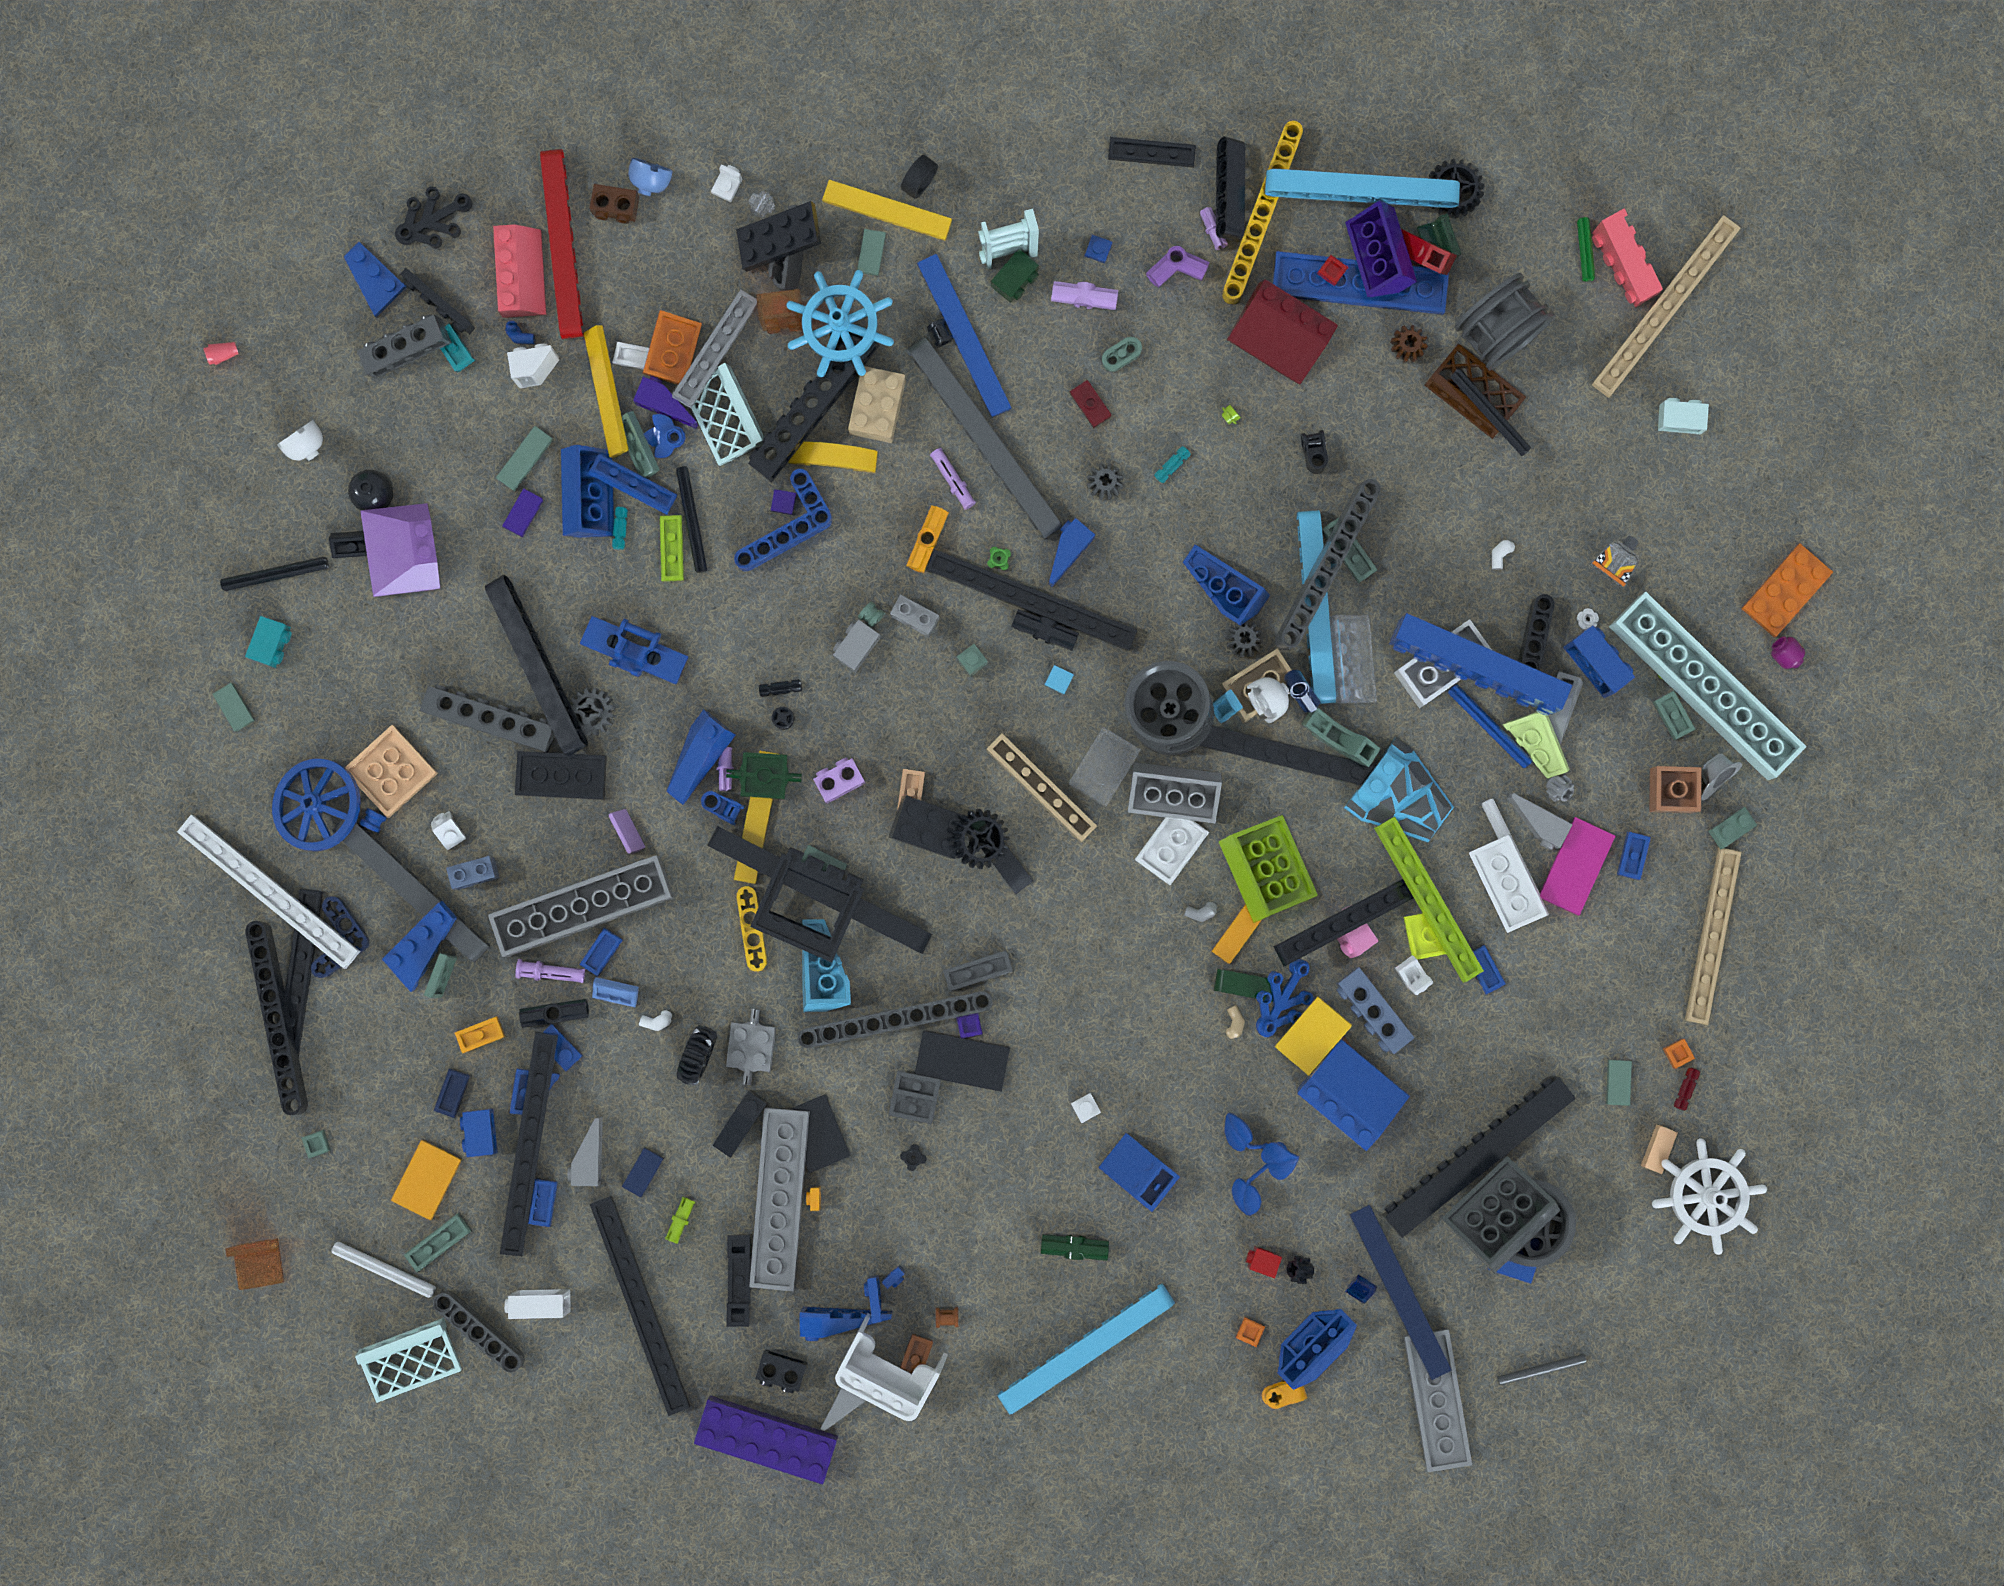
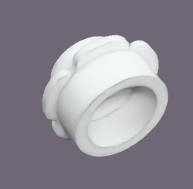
[1577,608,1599,629]

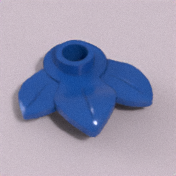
[644,414,686,458]

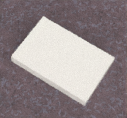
[1135,817,1209,885]

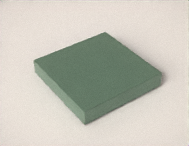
[424,953,457,998]

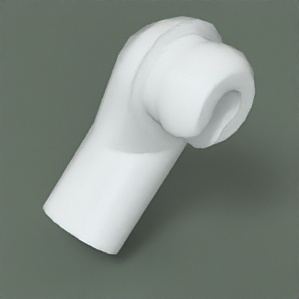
[1492,540,1515,570]

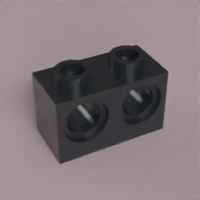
[755,1350,808,1393]

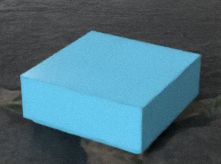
[1045,665,1074,695]

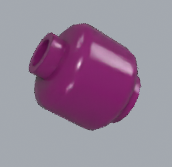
[1771,636,1805,669]

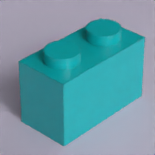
[245,616,292,668]

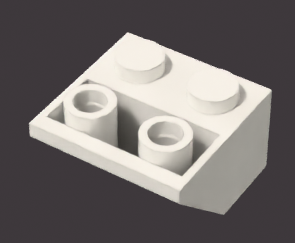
[507,344,559,388]

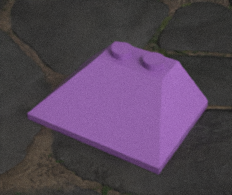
[361,503,440,597]

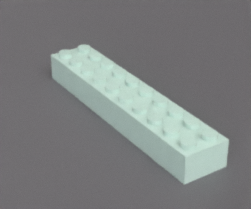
[1609,592,1807,780]

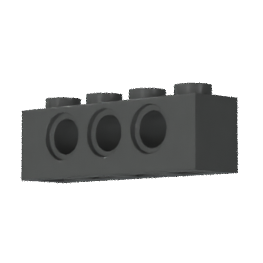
[357,314,451,378]

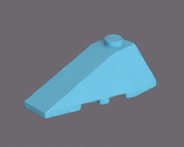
[802,919,851,1012]

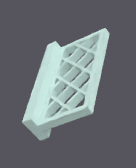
[691,363,764,466]
[355,1318,462,1403]

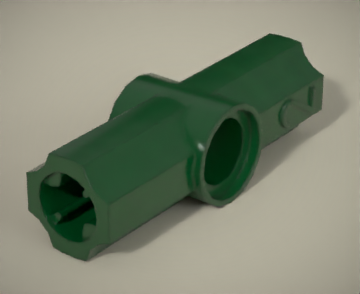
[1040,1234,1109,1261]

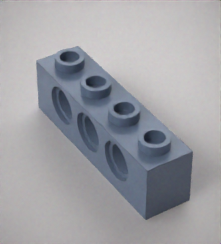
[1336,967,1414,1054]

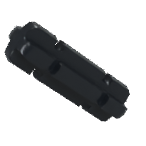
[759,679,802,697]

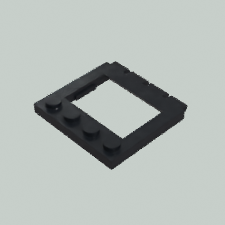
[750,847,864,963]

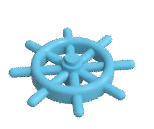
[786,270,894,377]

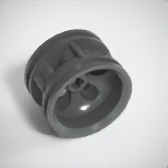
[1454,273,1556,370]
[1125,661,1214,755]

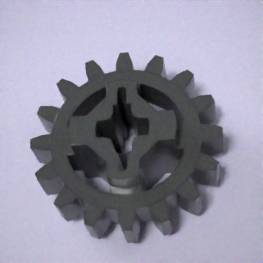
[571,688,616,736]

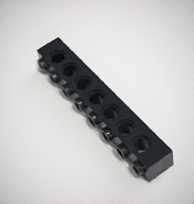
[748,332,879,483]

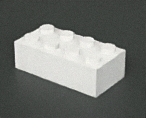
[1394,619,1492,708]

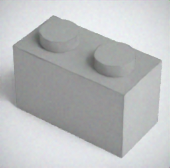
[833,619,881,673]

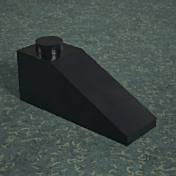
[712,1090,769,1158]

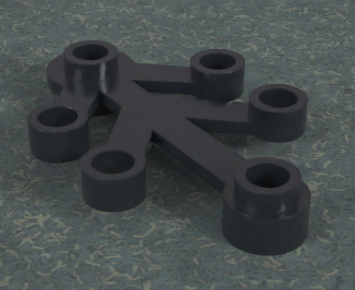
[395,186,472,249]

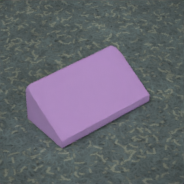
[609,809,645,854]

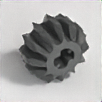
[1087,463,1124,500]
[1225,621,1263,658]

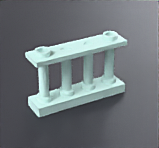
[978,209,1039,269]

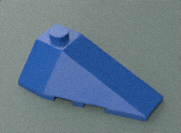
[1183,545,1270,626]
[666,709,736,805]

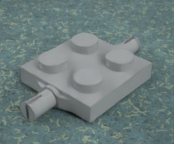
[726,1009,776,1085]

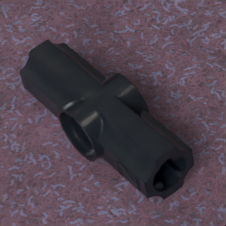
[1011,609,1079,651]
[519,999,589,1028]

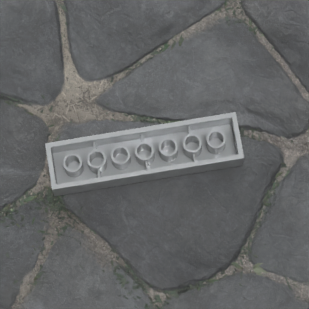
[488,855,675,957]

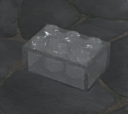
[1068,727,1141,808]

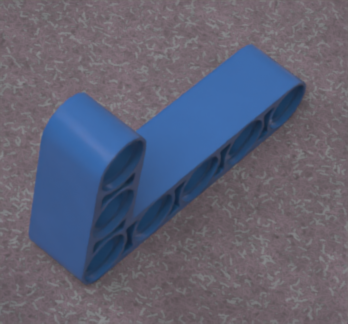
[734,469,832,571]

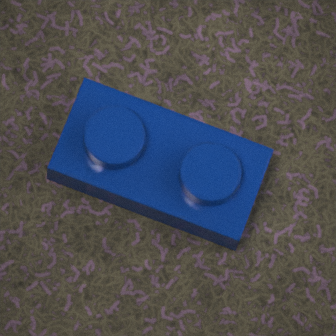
[1617,832,1651,880]
[543,1024,583,1071]

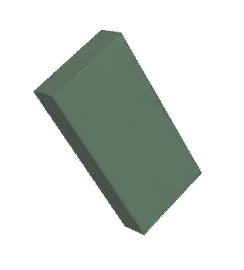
[857,229,886,276]
[212,683,255,732]
[1606,1060,1632,1106]

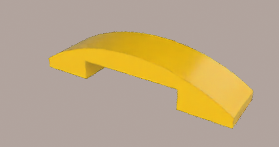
[789,442,878,473]

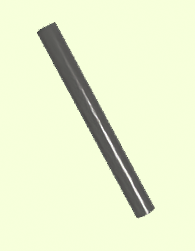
[1497,1354,1586,1385]

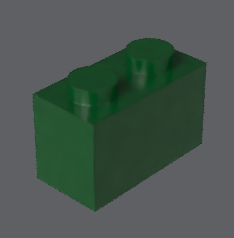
[991,249,1039,303]

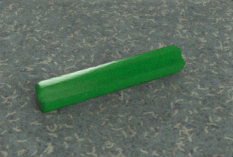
[1577,217,1595,282]

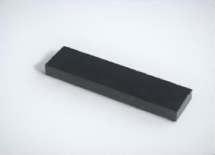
[1108,137,1196,168]

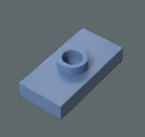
[592,977,639,1007]

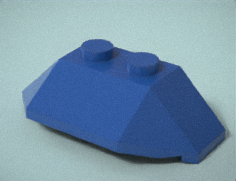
[1277,1309,1357,1390]

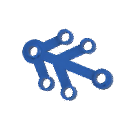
[1256,959,1314,1037]

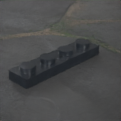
[400,268,475,335]

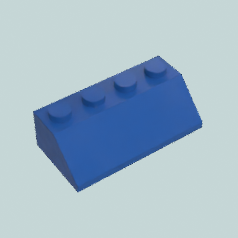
[561,445,614,538]

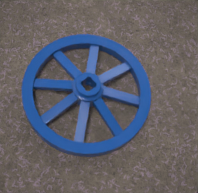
[272,759,361,851]

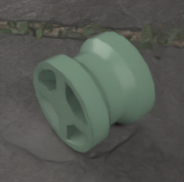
[858,601,885,629]

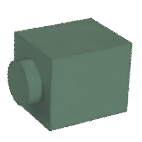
[957,644,988,677]

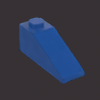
[1049,518,1095,587]

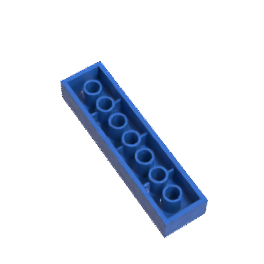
[1389,613,1573,716]

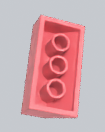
[493,224,546,318]

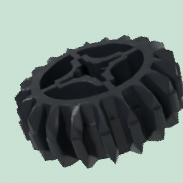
[1429,159,1485,219]
[949,809,1010,869]
[676,1025,717,1086]

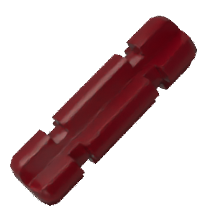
[1674,1068,1700,1111]

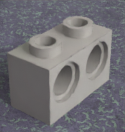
[890,595,940,638]

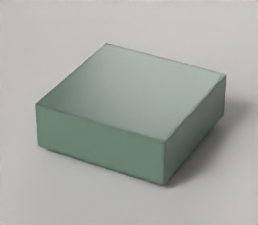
[301,1130,331,1159]

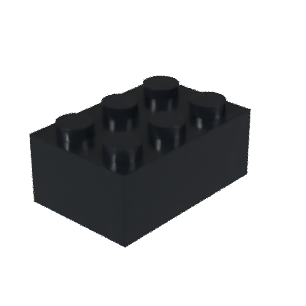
[888,796,962,859]

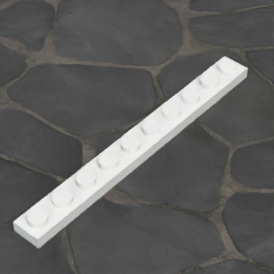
[177,815,360,969]

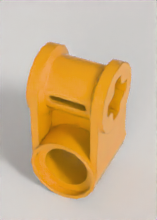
[1261,1380,1308,1409]

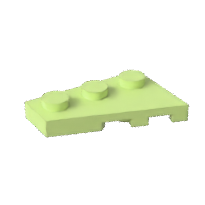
[1503,712,1570,778]

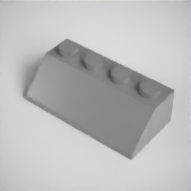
[1128,762,1222,823]

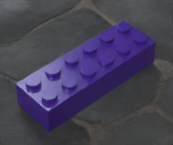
[694,1395,838,1485]

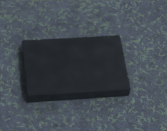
[791,1094,851,1173]

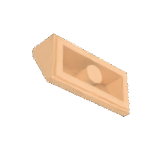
[1641,1124,1678,1174]

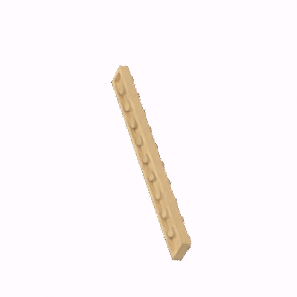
[1592,215,1741,398]

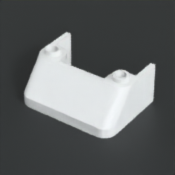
[835,1313,948,1421]

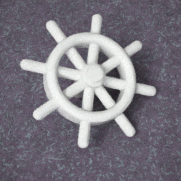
[1652,1138,1767,1255]

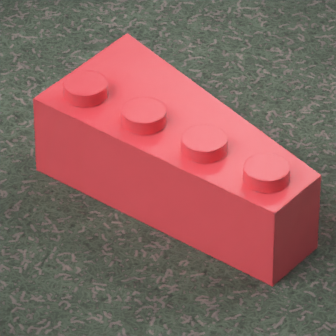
[1592,208,1663,307]

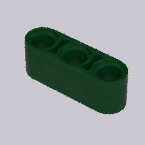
[1213,969,1276,1002]

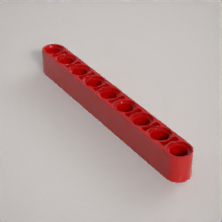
[540,149,584,339]

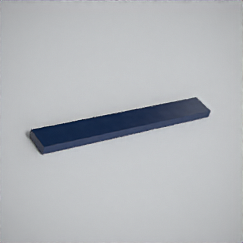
[1349,1205,1452,1380]

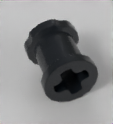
[927,319,954,348]

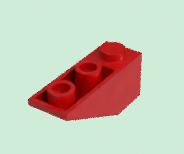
[1401,229,1457,275]

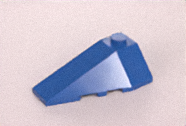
[799,1306,893,1341]

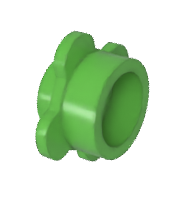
[987,547,1011,570]

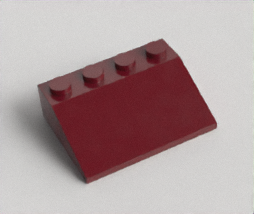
[1226,279,1338,385]

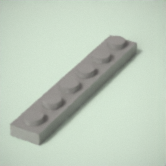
[672,289,759,408]

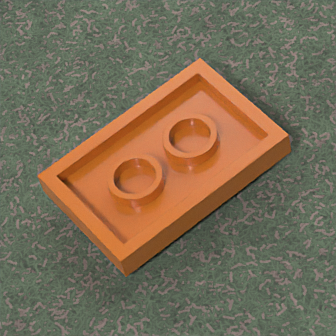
[642,310,702,385]

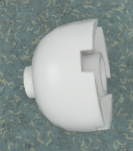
[277,420,323,461]
[1247,677,1289,723]

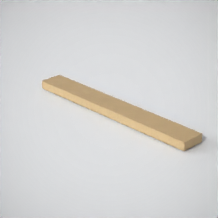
[1685,848,1742,1025]

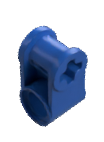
[701,791,745,826]

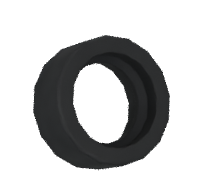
[901,155,938,199]

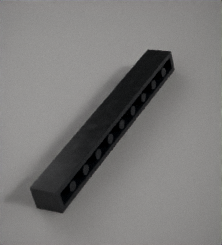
[1382,1076,1576,1238]

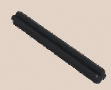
[1451,369,1531,456]
[676,466,707,573]
[220,557,329,591]

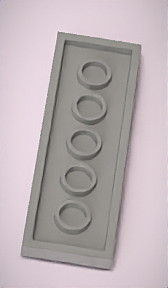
[1403,1328,1472,1472]

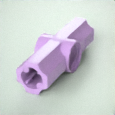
[1051,281,1118,310]

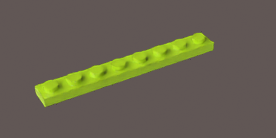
[1374,817,1484,983]

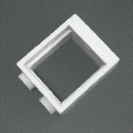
[505,1289,571,1319]

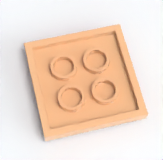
[345,725,438,818]

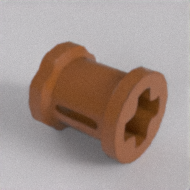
[936,1307,958,1328]

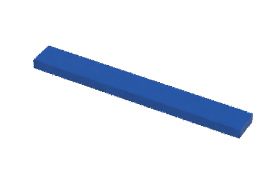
[917,254,1011,418]

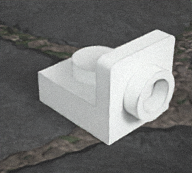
[711,165,742,202]

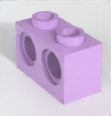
[813,757,865,803]

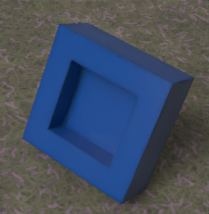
[1085,235,1112,264]
[882,1265,905,1289]

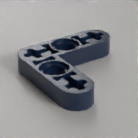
[311,896,369,978]

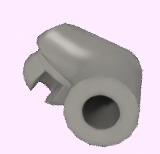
[1184,902,1217,922]

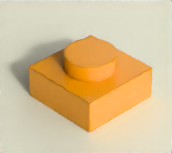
[806,1186,821,1211]

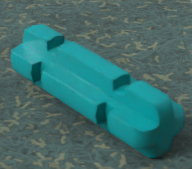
[1154,446,1191,483]
[612,507,628,550]

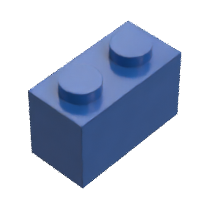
[460,1108,498,1157]

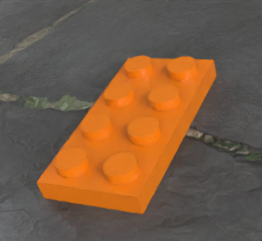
[1741,544,1833,638]

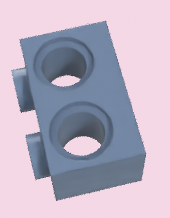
[446,856,500,890]

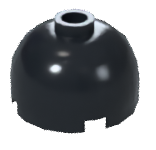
[348,469,393,511]

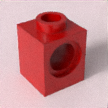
[1245,1246,1282,1279]

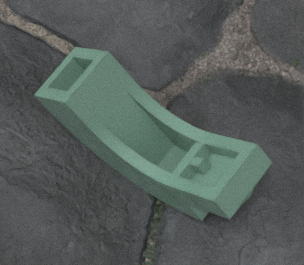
[1301,708,1381,767]

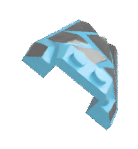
[1344,737,1454,842]

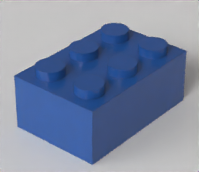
[1563,625,1635,698]

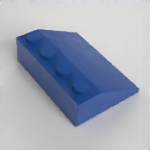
[1297,1039,1410,1151]

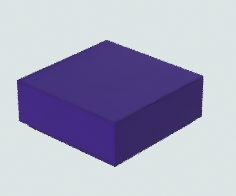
[771,489,796,515]
[956,1013,982,1038]

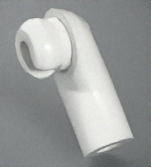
[639,1010,672,1031]

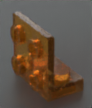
[225,1238,284,1290]

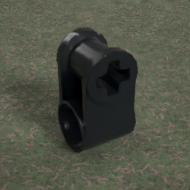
[1300,430,1328,474]

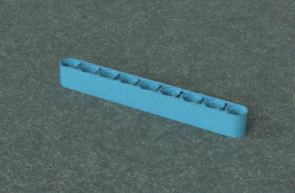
[1265,169,1460,208]
[1297,510,1336,704]
[997,1284,1175,1415]

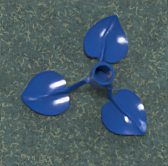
[1225,1112,1299,1216]

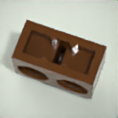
[589,184,639,224]

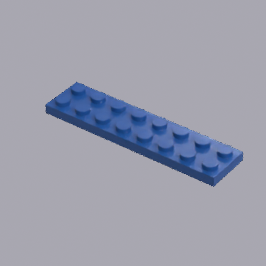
[1273,251,1449,315]

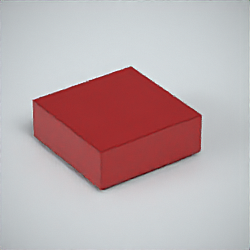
[1317,255,1348,286]

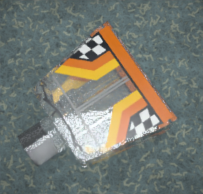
[1586,536,1640,591]

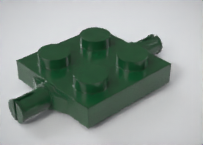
[726,752,802,799]

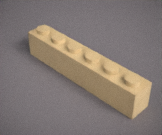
[986,734,1097,843]

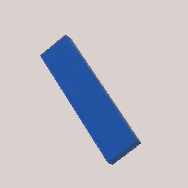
[588,454,677,515]

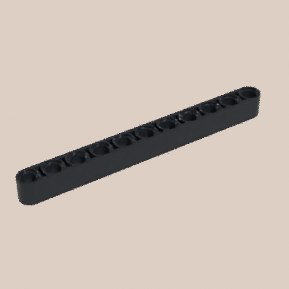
[707,826,933,954]

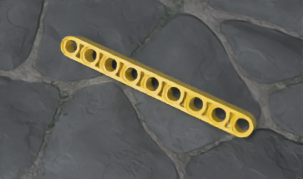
[1222,121,1303,304]

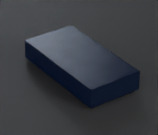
[433,1068,471,1118]
[622,1147,664,1198]

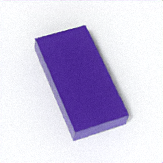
[502,488,543,537]

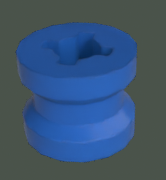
[359,808,387,833]

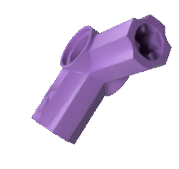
[1146,246,1210,288]

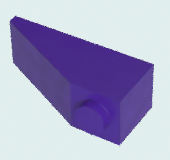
[633,376,698,429]

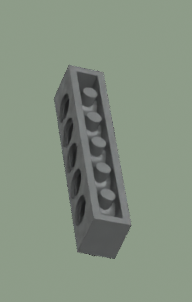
[420,684,555,753]

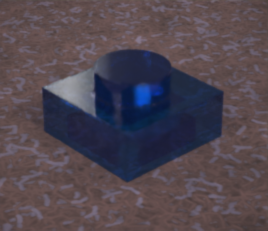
[1345,1274,1377,1304]

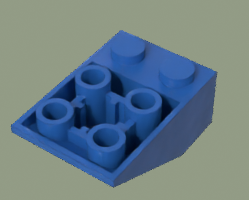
[1098,1133,1180,1212]

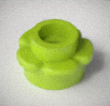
[1221,405,1241,425]

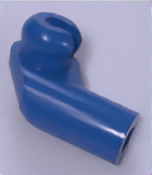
[505,321,535,344]

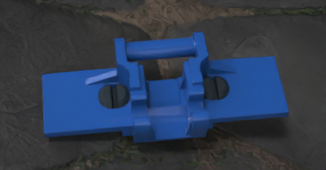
[580,616,689,685]

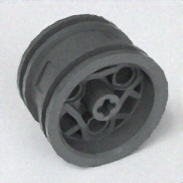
[1508,1179,1576,1267]

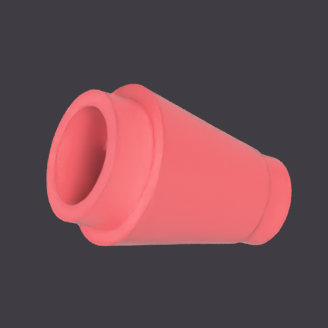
[203,342,239,365]

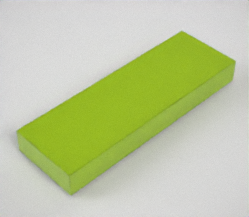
[660,515,684,582]

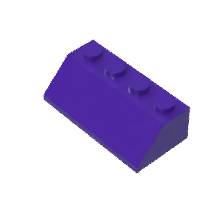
[1345,200,1417,297]

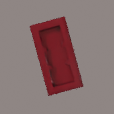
[1069,380,1112,429]

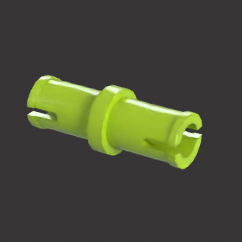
[665,1196,695,1244]

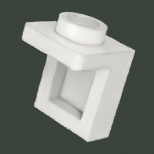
[431,811,466,851]
[1395,955,1433,995]

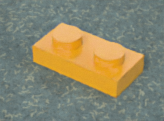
[455,1016,505,1053]

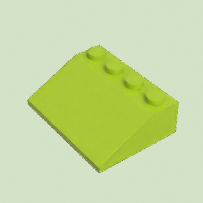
[1219,815,1318,923]

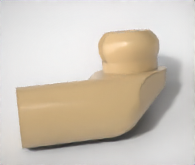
[1226,1005,1245,1039]

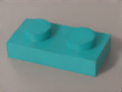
[440,323,475,373]

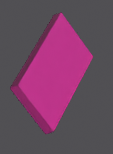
[1540,817,1615,916]

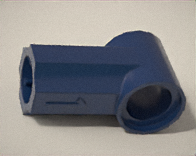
[1284,670,1321,713]

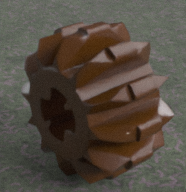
[1390,325,1428,363]

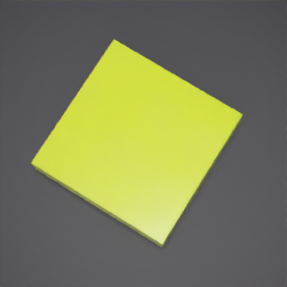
[1403,913,1446,960]

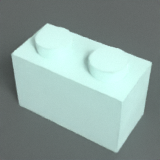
[1658,398,1709,434]

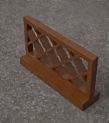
[1424,344,1526,439]

